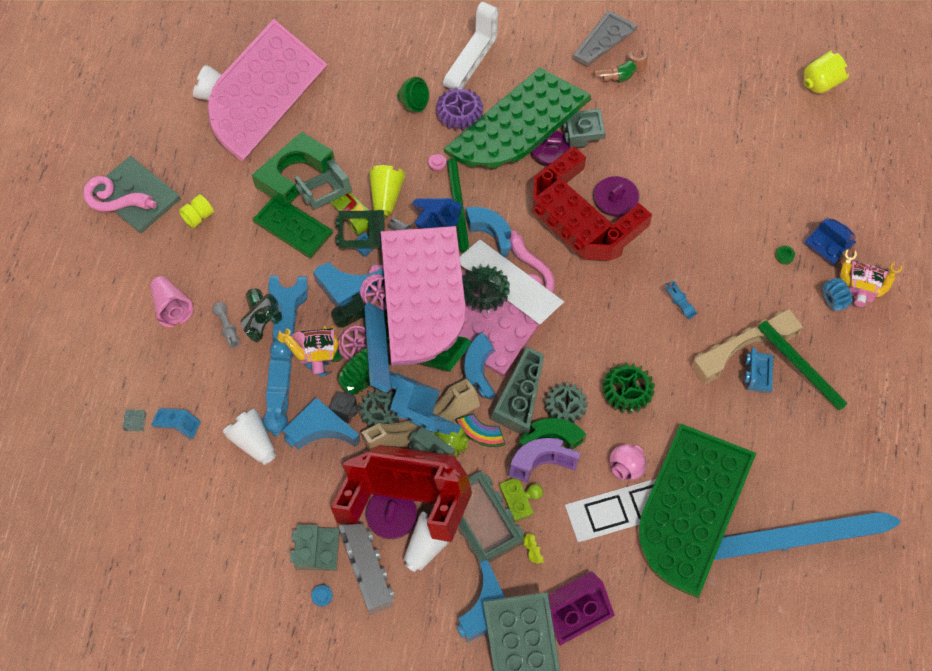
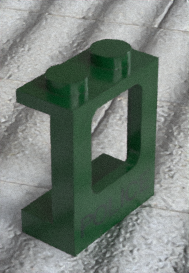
[336,210,385,251]

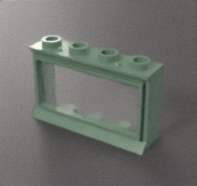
[457,470,524,566]

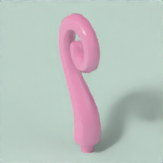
[83,176,157,212]
[509,231,555,293]

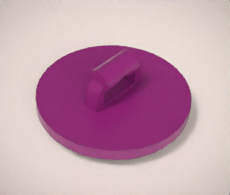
[531,131,570,165]
[594,176,639,216]
[366,495,417,539]

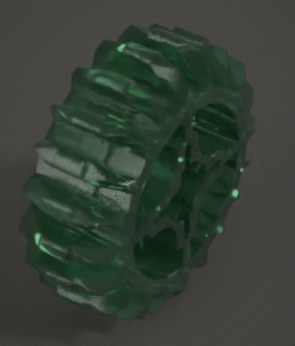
[462,263,510,314]

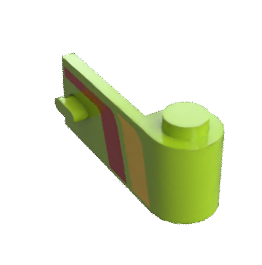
[329,192,369,236]

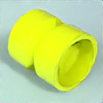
[179,194,214,229]

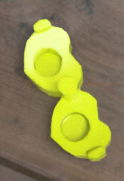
[524,534,544,564]

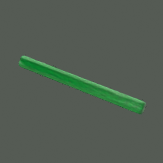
[447,158,469,253]
[758,320,847,410]

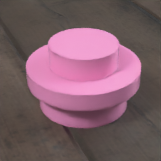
[428,154,446,171]

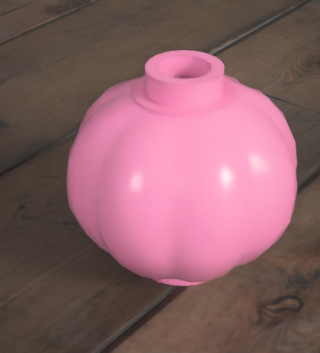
[610,444,647,481]

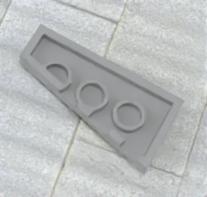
[573,11,638,67]

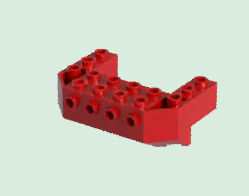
[532,146,652,260]
[331,445,472,542]

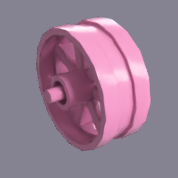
[360,274,387,310]
[338,326,367,361]

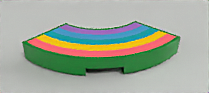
[456,414,505,447]

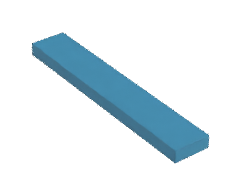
[364,302,391,393]

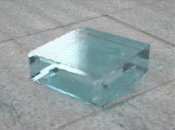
[122,410,146,431]

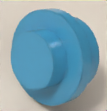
[311,585,333,607]

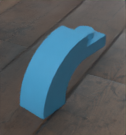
[466,207,511,258]
[465,332,497,400]

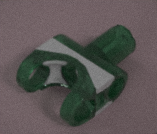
[240,288,282,343]

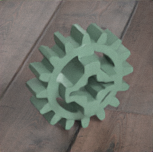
[545,382,588,423]
[359,388,399,428]

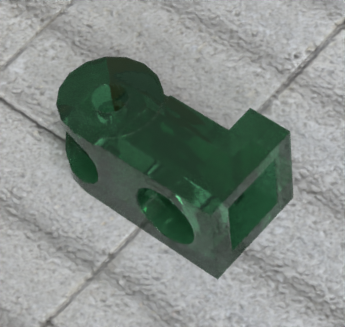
[331,293,365,328]

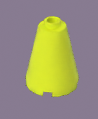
[369,165,406,218]

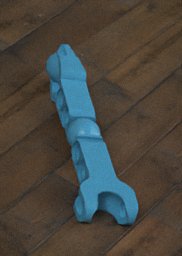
[262,275,308,436]

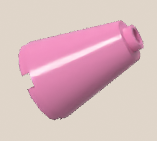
[150,276,194,327]

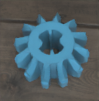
[822,278,853,311]

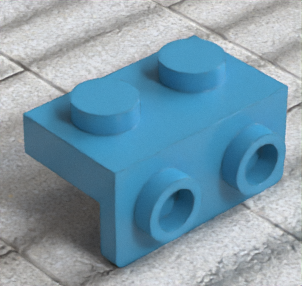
[744,348,773,393]

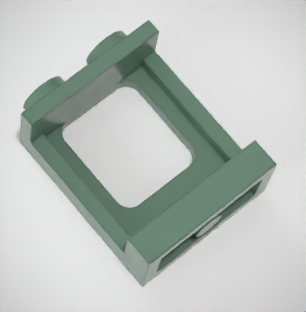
[295,159,352,209]

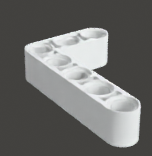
[443,1,499,90]

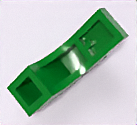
[518,418,587,449]

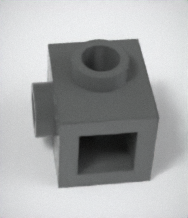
[330,391,359,424]

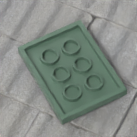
[93,156,181,234]
[483,591,561,671]

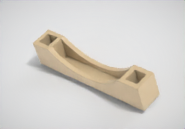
[691,309,803,385]
[361,378,480,450]

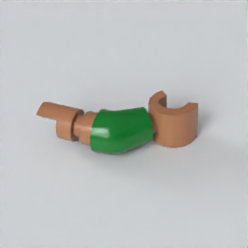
[594,52,648,82]

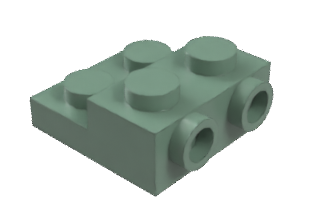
[563,109,605,148]
[409,426,455,455]
[290,524,340,571]

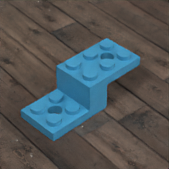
[389,371,461,435]

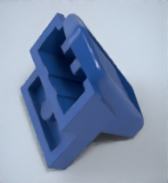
[412,198,462,229]
[804,218,857,266]

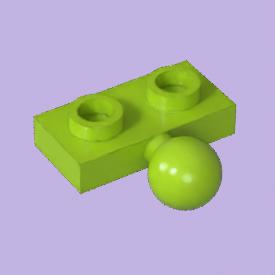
[499,478,544,522]

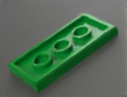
[253,198,333,259]

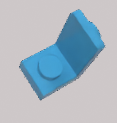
[151,408,201,439]

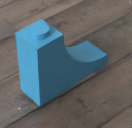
[313,262,385,310]
[282,398,361,450]
[456,560,505,642]

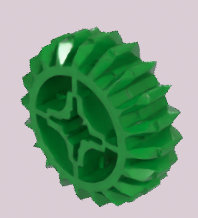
[338,348,370,395]
[602,362,655,414]

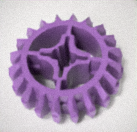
[436,87,483,131]

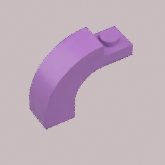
[509,438,580,483]

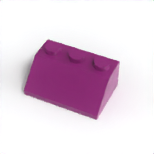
[548,571,615,646]

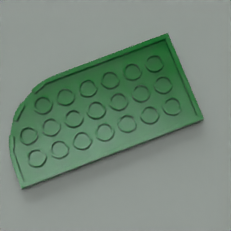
[444,67,591,168]
[639,424,756,599]

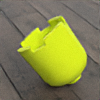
[803,50,849,94]

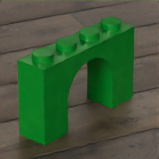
[252,132,335,207]

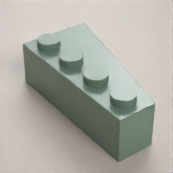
[490,346,544,435]

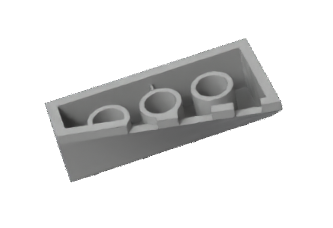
[339,524,395,615]

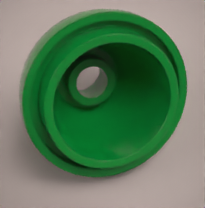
[397,77,429,112]

